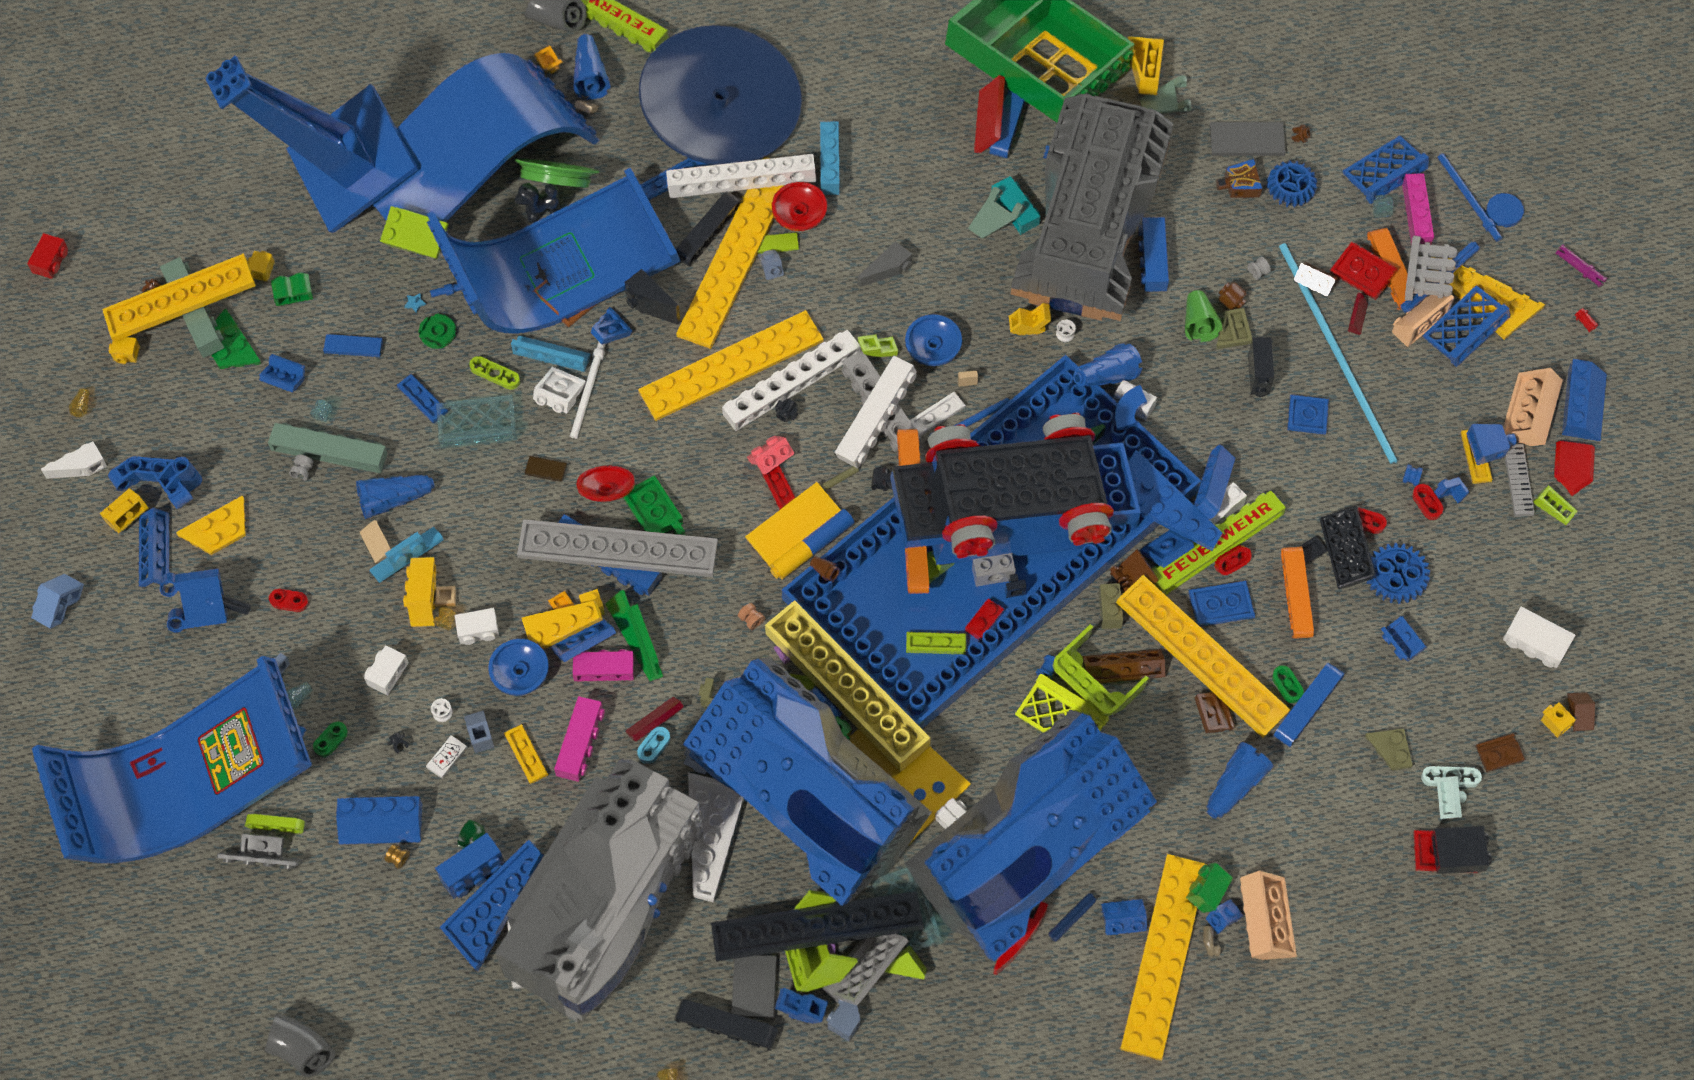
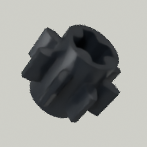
[775,398,799,422]

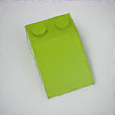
[380,206,448,259]

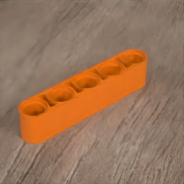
[1367,227,1414,310]
[1281,547,1314,639]

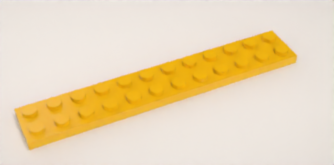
[676,157,785,349]

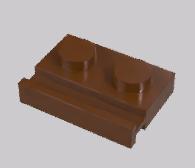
[1194,692,1235,734]
[1475,733,1525,773]

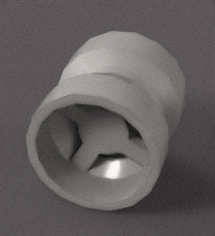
[289,455,314,481]

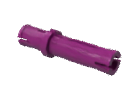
[1556,245,1607,288]

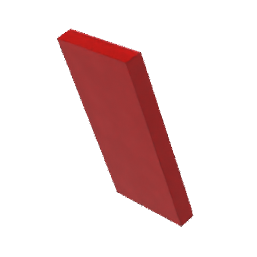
[974,75,1005,153]

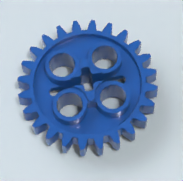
[1366,543,1430,604]

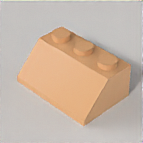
[1392,295,1454,347]

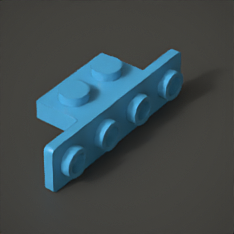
[369,527,444,583]

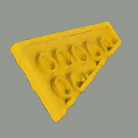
[1428,257,1545,340]

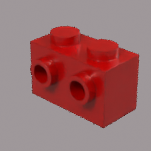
[27,233,68,279]

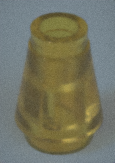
[68,388,90,417]

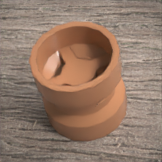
[738,603,765,631]

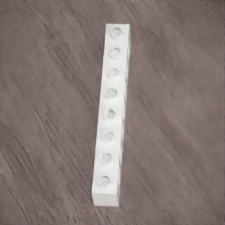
[666,154,816,198]
[722,330,860,431]

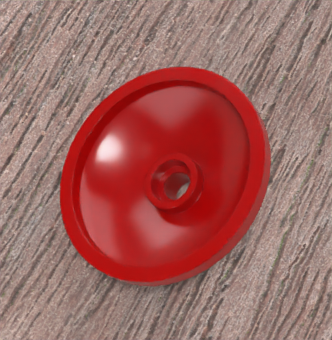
[772,182,827,231]
[576,466,635,502]

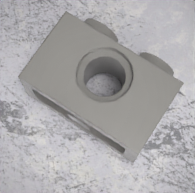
[972,553,1015,587]

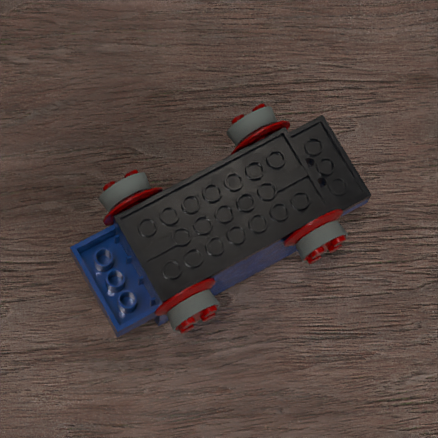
[890,413,1141,565]

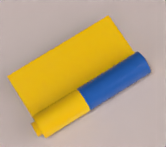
[745,482,855,579]

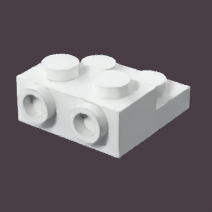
[533,367,586,414]

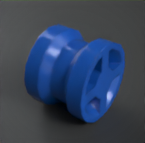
[1402,464,1423,486]

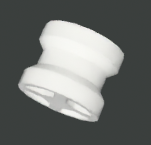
[1056,319,1076,342]
[431,698,453,722]

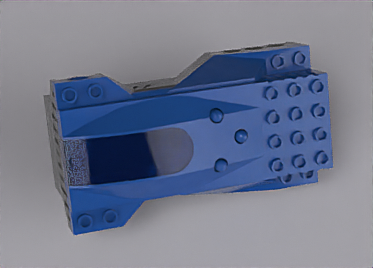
[683,656,932,905]
[905,710,1157,961]

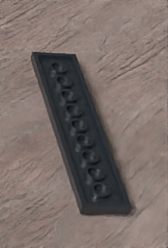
[711,891,924,962]

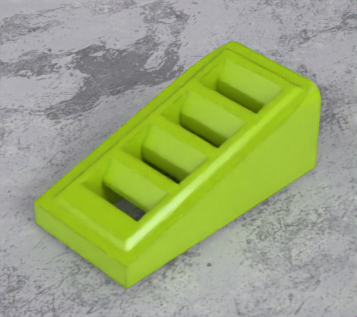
[1533,485,1577,525]

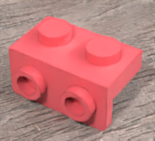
[747,436,794,474]

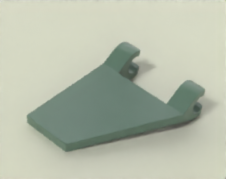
[1140,76,1191,114]
[968,187,1026,239]

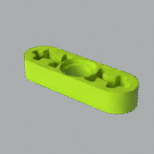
[469,356,520,390]
[245,814,305,834]

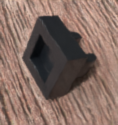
[1005,574,1027,598]

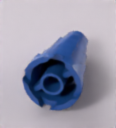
[574,34,610,100]
[1073,343,1142,387]
[356,475,434,519]
[1206,742,1274,819]

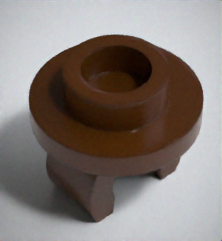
[1291,124,1311,143]
[141,278,161,293]

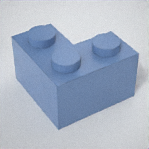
[31,574,84,629]

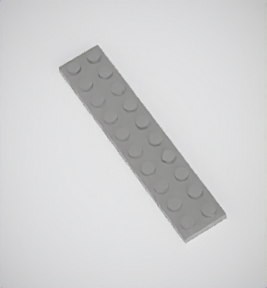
[517,519,718,577]

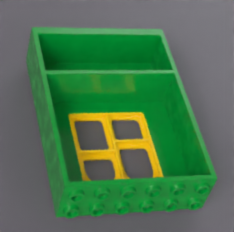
[945,0,1134,123]

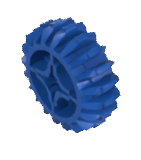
[1267,160,1317,208]

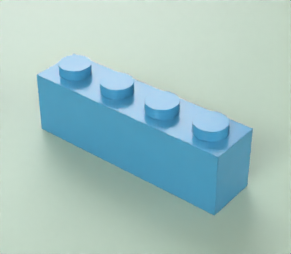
[820,122,839,195]

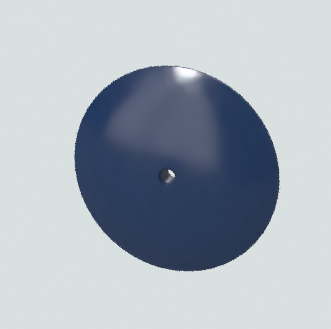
[639,25,802,165]

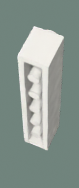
[835,356,916,468]

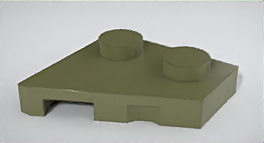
[1216,308,1252,350]
[1365,728,1413,770]

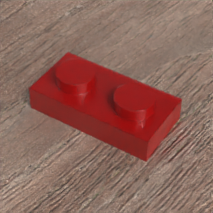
[965,599,1004,641]

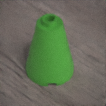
[1184,290,1223,342]

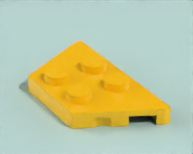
[176,496,246,555]

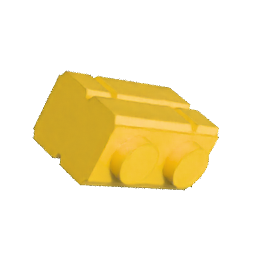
[100,488,149,534]

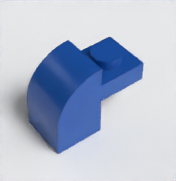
[775,988,828,1023]

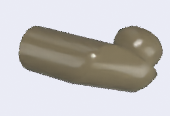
[1203,926,1221,957]

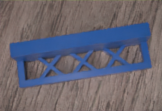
[139,508,169,587]

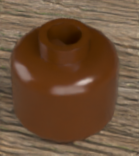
[1218,282,1246,310]

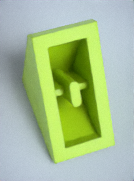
[884,945,927,980]

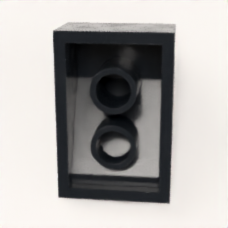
[625,269,681,325]

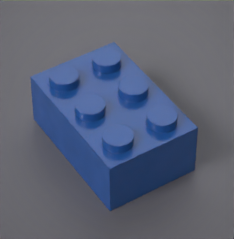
[435,833,505,899]

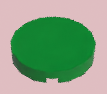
[418,314,456,349]

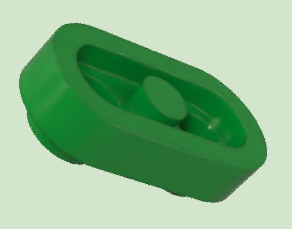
[1272,666,1304,703]
[313,722,348,757]

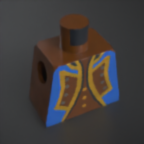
[1216,159,1262,198]

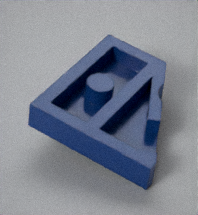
[591,307,632,345]

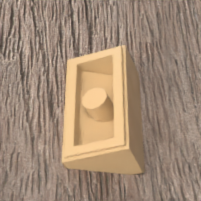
[360,520,391,564]

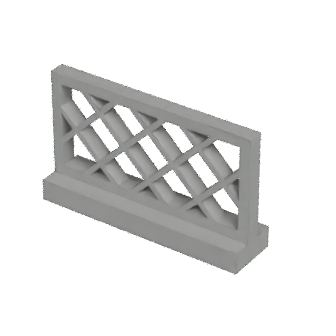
[823,934,908,1006]

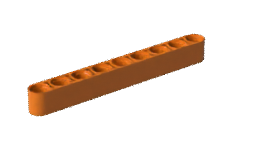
[897,429,929,594]

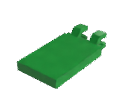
[623,475,685,535]

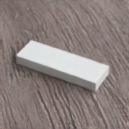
[909,392,966,436]

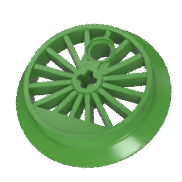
[515,158,599,188]

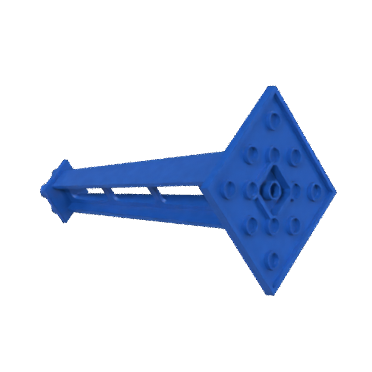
[206,56,418,233]

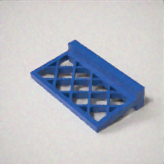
[1343,136,1429,204]
[1423,285,1510,367]

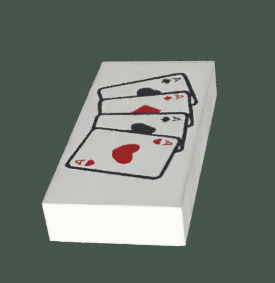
[426,735,467,779]

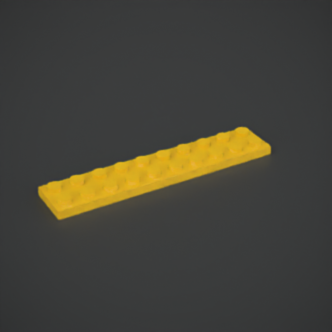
[638,310,824,421]
[1116,575,1290,738]
[1120,854,1207,1060]

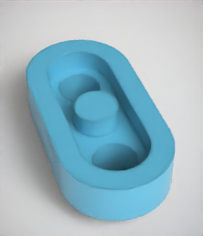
[637,727,670,764]

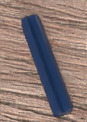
[1048,893,1096,942]

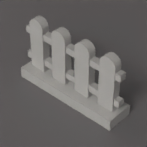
[1405,236,1457,301]

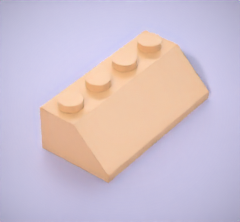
[1503,368,1563,446]
[1240,871,1297,960]

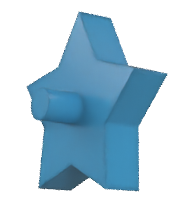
[404,293,426,313]

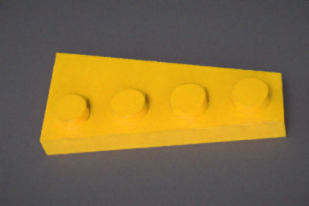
[522,601,603,650]

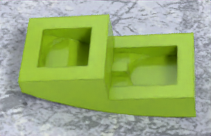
[858,334,898,357]

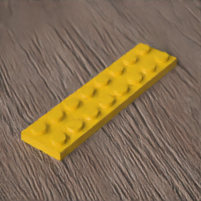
[102,253,256,342]

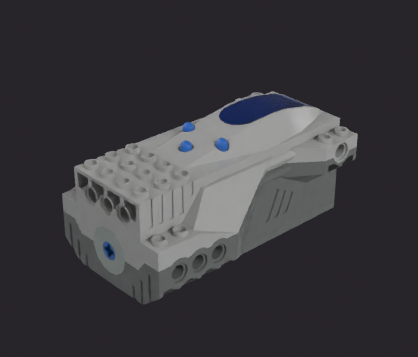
[495,759,704,1022]

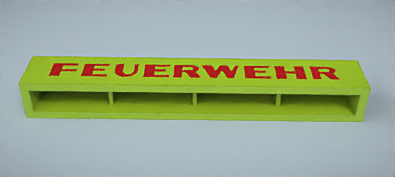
[581,0,668,52]
[1152,491,1286,595]

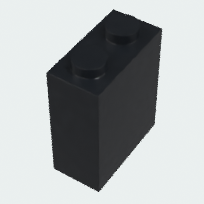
[1248,337,1274,397]
[1431,826,1492,874]

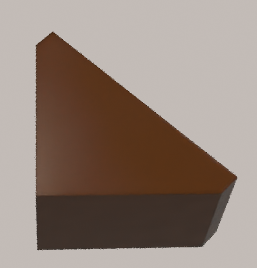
[1567,692,1595,731]

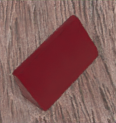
[1348,292,1368,335]

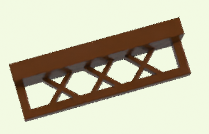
[1082,649,1165,683]

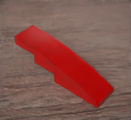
[993,901,1048,975]

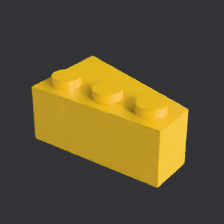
[1128,36,1164,95]
[403,557,436,627]

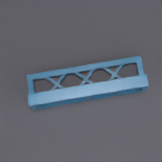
[511,335,590,372]

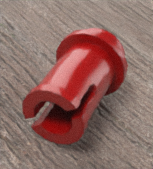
[1575,308,1598,332]

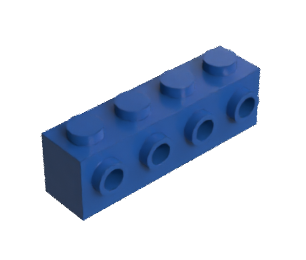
[1138,217,1169,291]

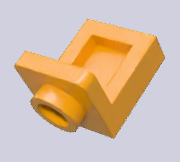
[534,46,562,74]

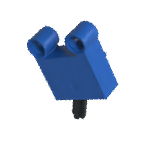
[160,568,251,633]

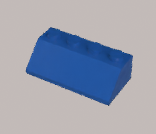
[1562,359,1607,441]
[336,796,422,845]

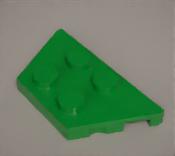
[211,309,262,369]

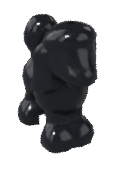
[514,183,562,223]

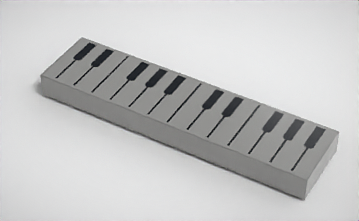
[1504,444,1535,517]

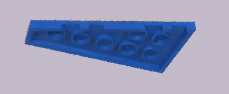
[1128,450,1222,551]
[440,840,544,971]

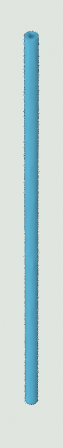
[1279,243,1397,464]

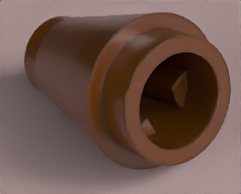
[810,556,840,581]

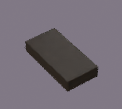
[525,456,567,482]

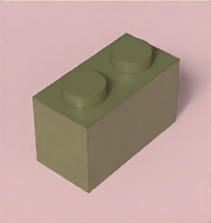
[1099,584,1123,629]

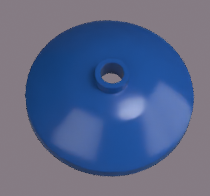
[905,315,962,366]
[488,639,549,696]

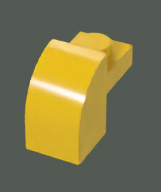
[1009,303,1051,335]

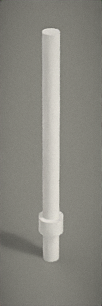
[570,342,606,439]

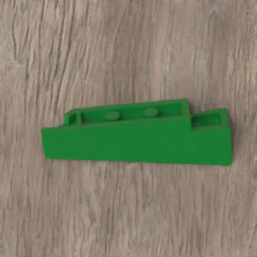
[606,590,663,681]

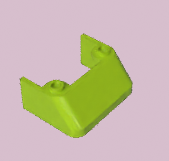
[1053,624,1149,716]
[785,890,858,992]

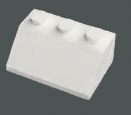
[1503,607,1575,668]

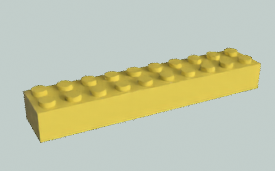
[765,600,930,772]

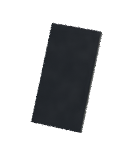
[1319,506,1377,589]

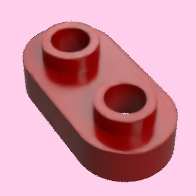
[1412,484,1443,520]
[1358,507,1387,534]
[1214,545,1252,575]
[269,589,308,612]

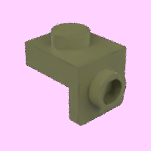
[699,678,715,709]

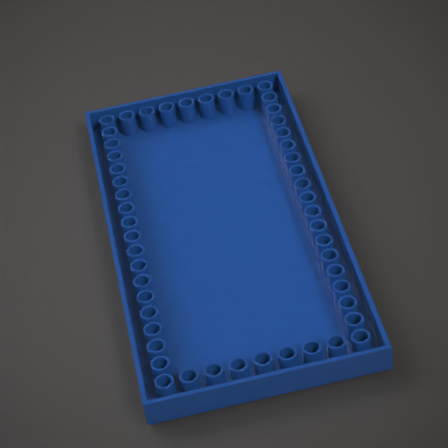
[782,355,1201,729]

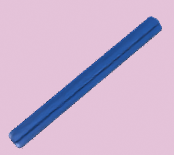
[1401,242,1480,313]

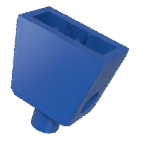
[1466,424,1516,465]

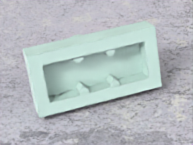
[1436,776,1467,819]

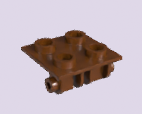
[1110,549,1159,592]

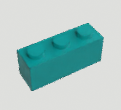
[991,176,1041,235]

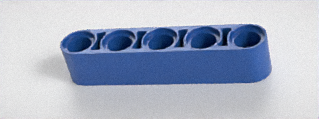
[989,90,1025,158]
[1194,445,1235,519]
[1273,662,1345,747]

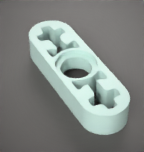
[1421,766,1482,788]

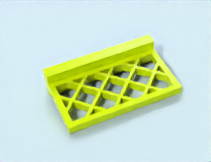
[1015,673,1109,733]

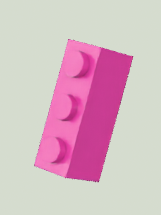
[573,649,634,681]

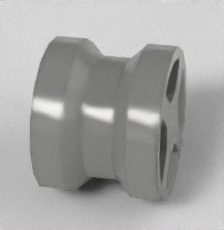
[1247,257,1271,280]

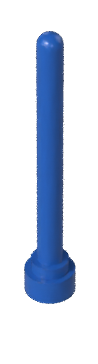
[929,398,1010,436]

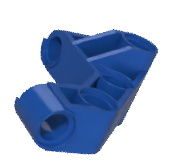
[108,456,202,509]

